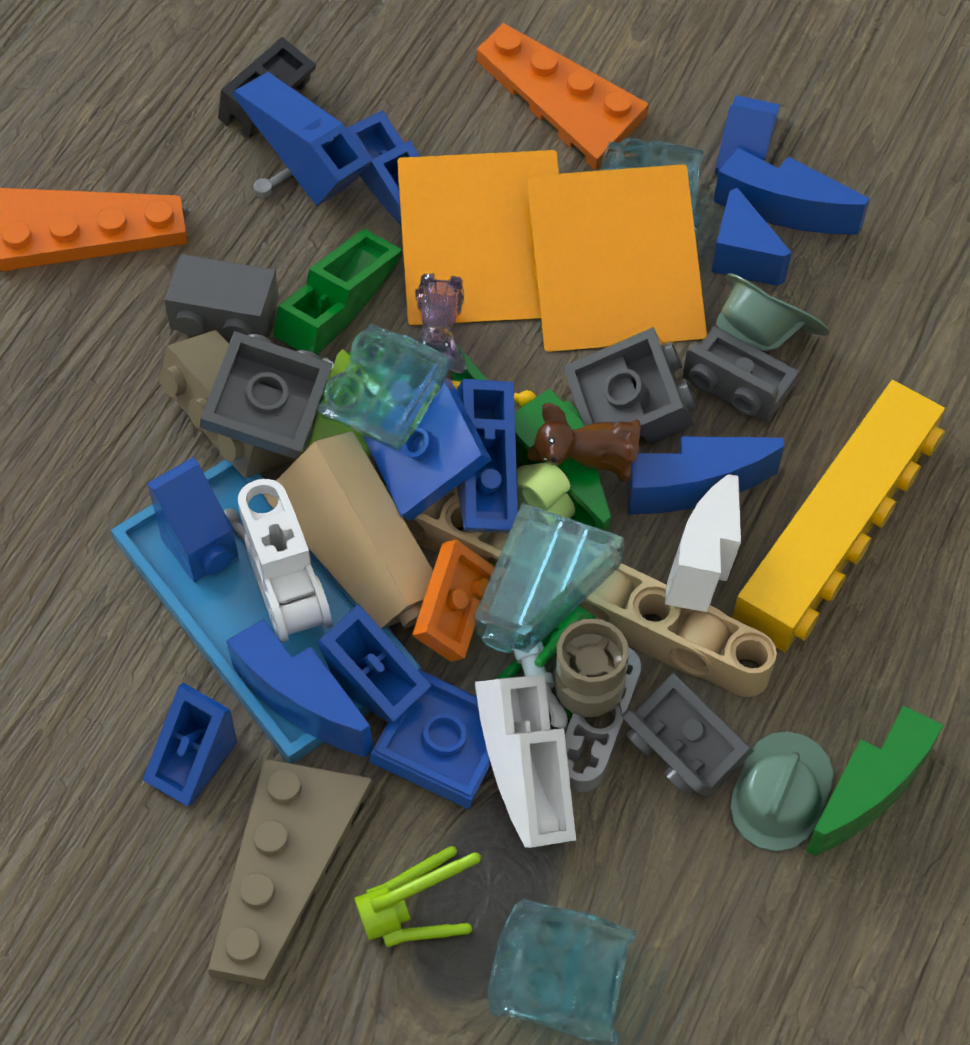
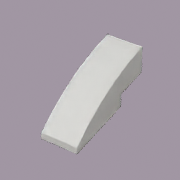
[665,474,741,613]
[475,675,576,848]

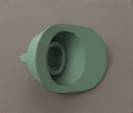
[716,273,830,352]
[730,731,834,852]

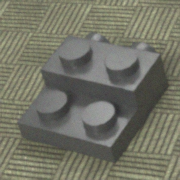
[563,327,698,445]
[199,331,333,460]

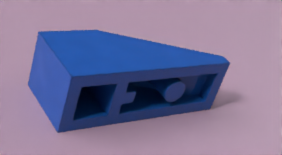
[456,379,518,533]

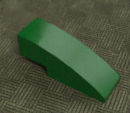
[273,229,403,354]
[806,705,944,856]

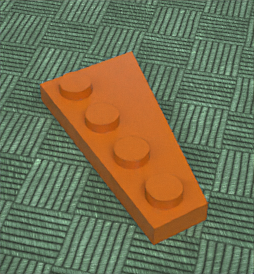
[477,23,649,171]
[0,188,188,272]

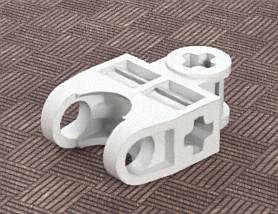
[238,479,333,643]

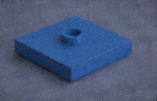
[363,375,491,521]
[369,669,492,810]

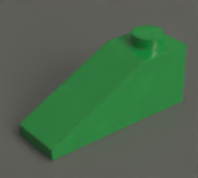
[515,388,611,548]

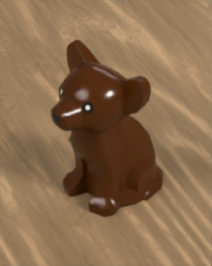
[527,403,641,482]

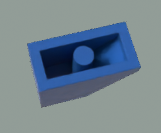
[147,457,238,582]

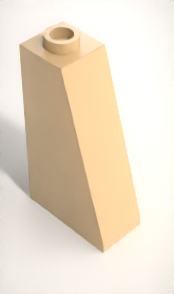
[264,431,433,629]

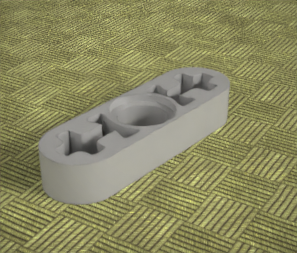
[565,647,641,792]

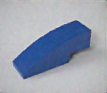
[347,110,420,226]
[714,148,870,235]
[627,436,784,515]
[226,619,374,757]

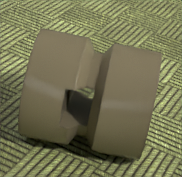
[555,619,629,717]

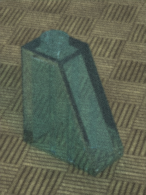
[474,503,624,653]

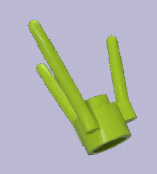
[354,846,481,948]

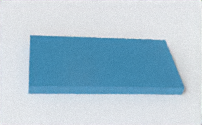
[111,460,421,764]

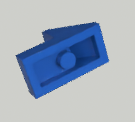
[715,95,780,175]

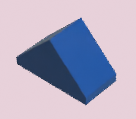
[712,188,792,286]
[317,604,431,724]
[142,683,237,807]

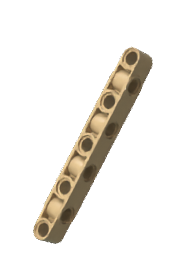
[367,453,777,697]

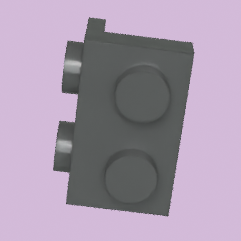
[682,326,800,423]
[621,672,754,798]

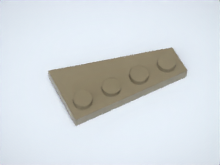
[208,759,373,987]

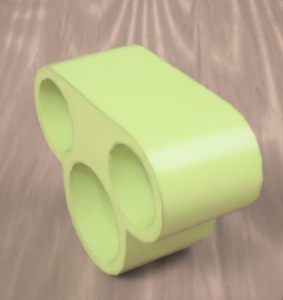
[516,462,575,532]

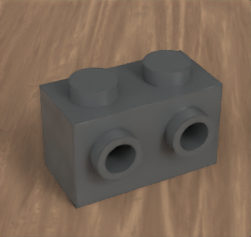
[164,254,279,341]

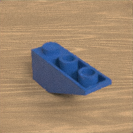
[232,72,371,206]

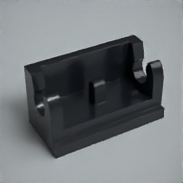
[218,37,316,137]

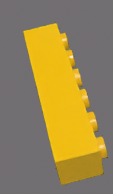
[732,379,945,653]

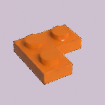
[412,539,530,662]

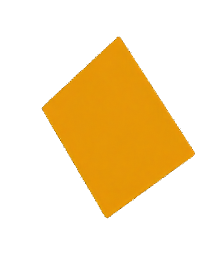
[398,150,559,325]
[527,164,707,352]

